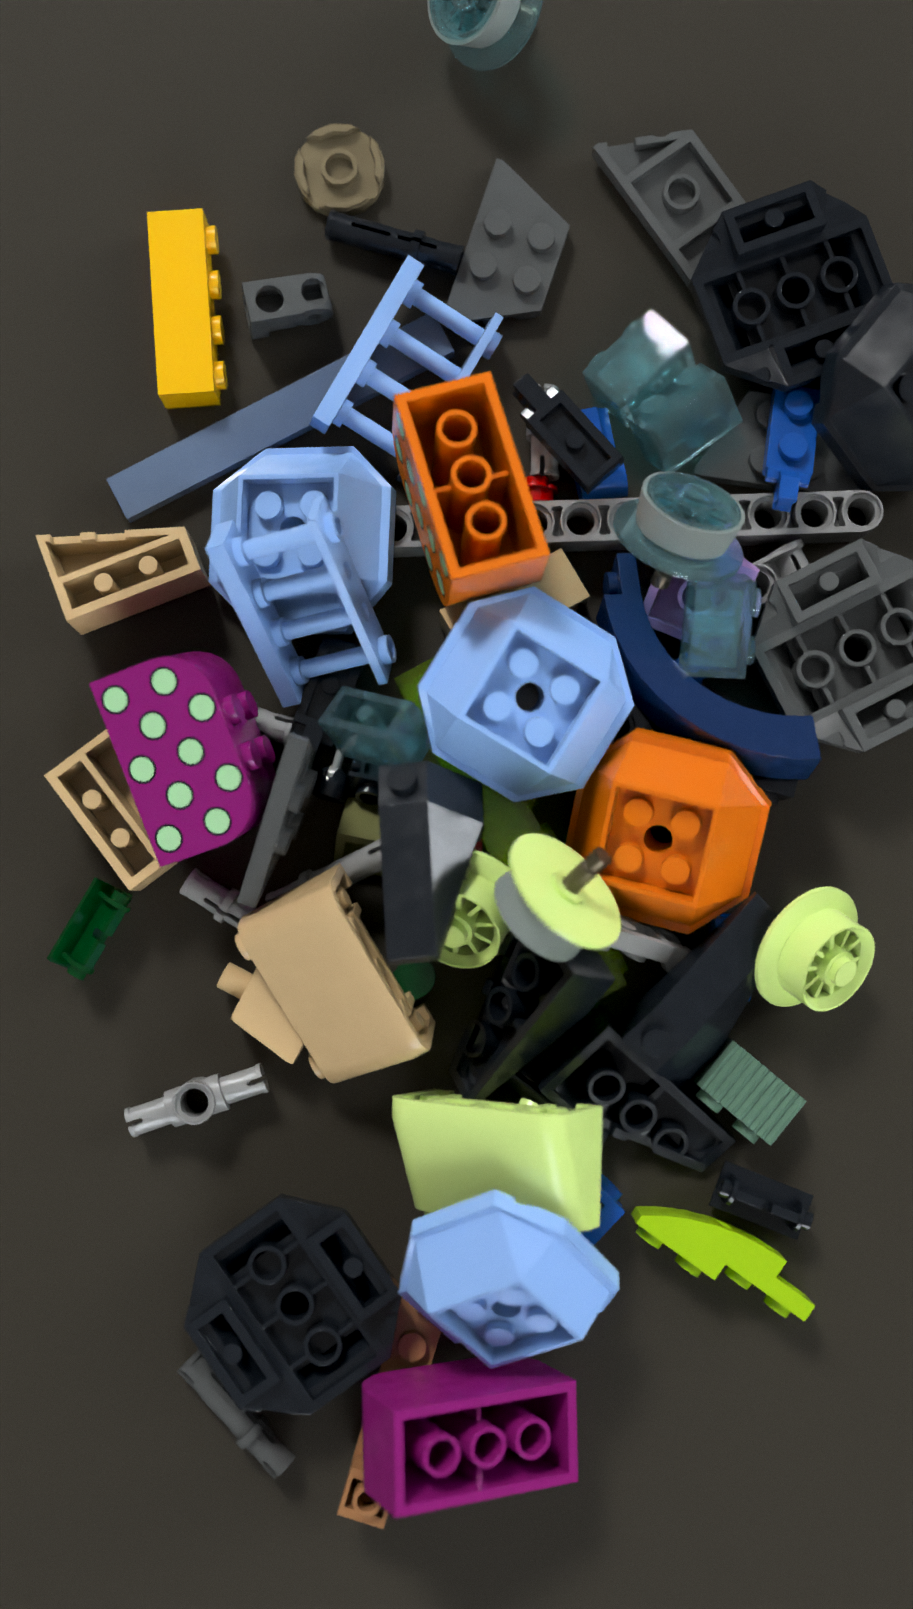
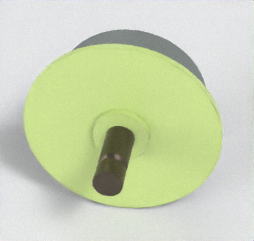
[494,833,621,962]

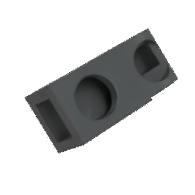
[242,273,334,340]

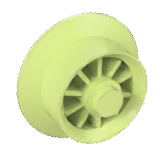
[439,850,510,969]
[754,886,875,1012]

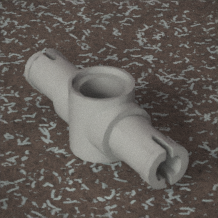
[124,1063,270,1138]

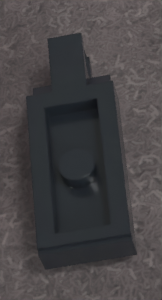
[513,373,624,494]
[292,634,364,767]

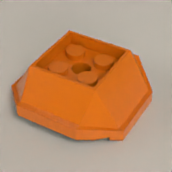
[566,727,772,935]

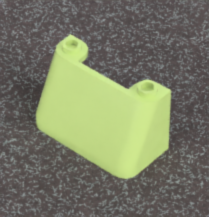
[392,1088,603,1233]

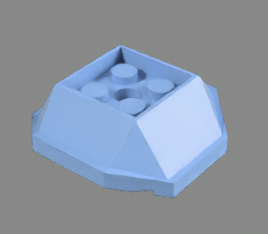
[209,446,396,634]
[417,586,634,802]
[398,1189,619,1369]

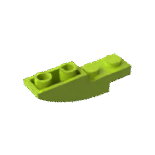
[631,1206,815,1322]

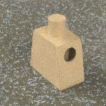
[216,962,304,1065]

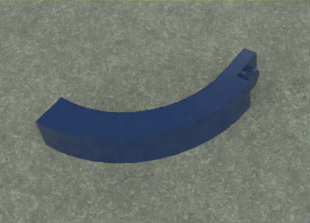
[596,553,821,780]

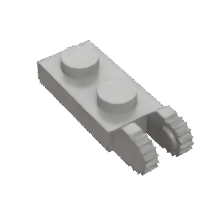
[598,915,691,972]

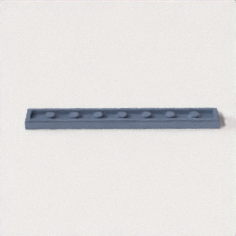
[106,314,454,523]

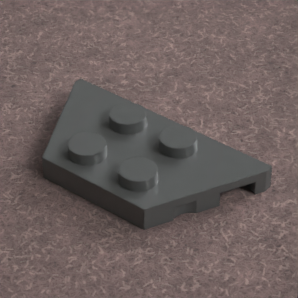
[592,129,746,291]
[441,158,570,330]
[692,391,860,492]
[237,732,318,908]

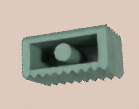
[691,1037,807,1146]

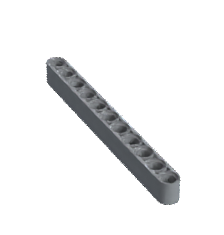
[394,490,884,558]

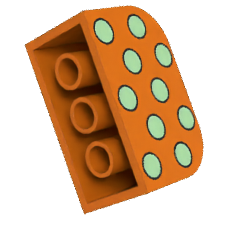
[392,371,550,606]

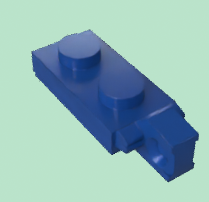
[762,387,820,512]

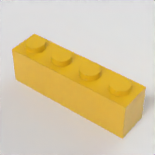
[147,208,227,409]

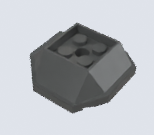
[748,539,913,754]

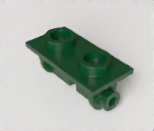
[46,877,132,980]

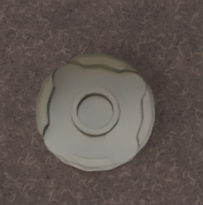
[294,124,385,216]

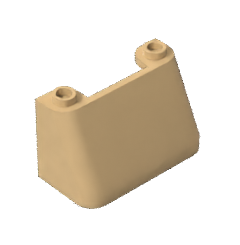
[235,863,436,1084]

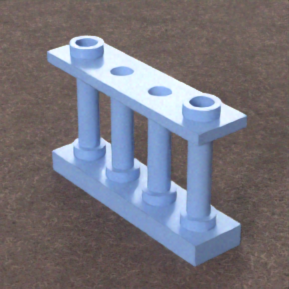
[309,255,504,483]
[205,495,397,708]

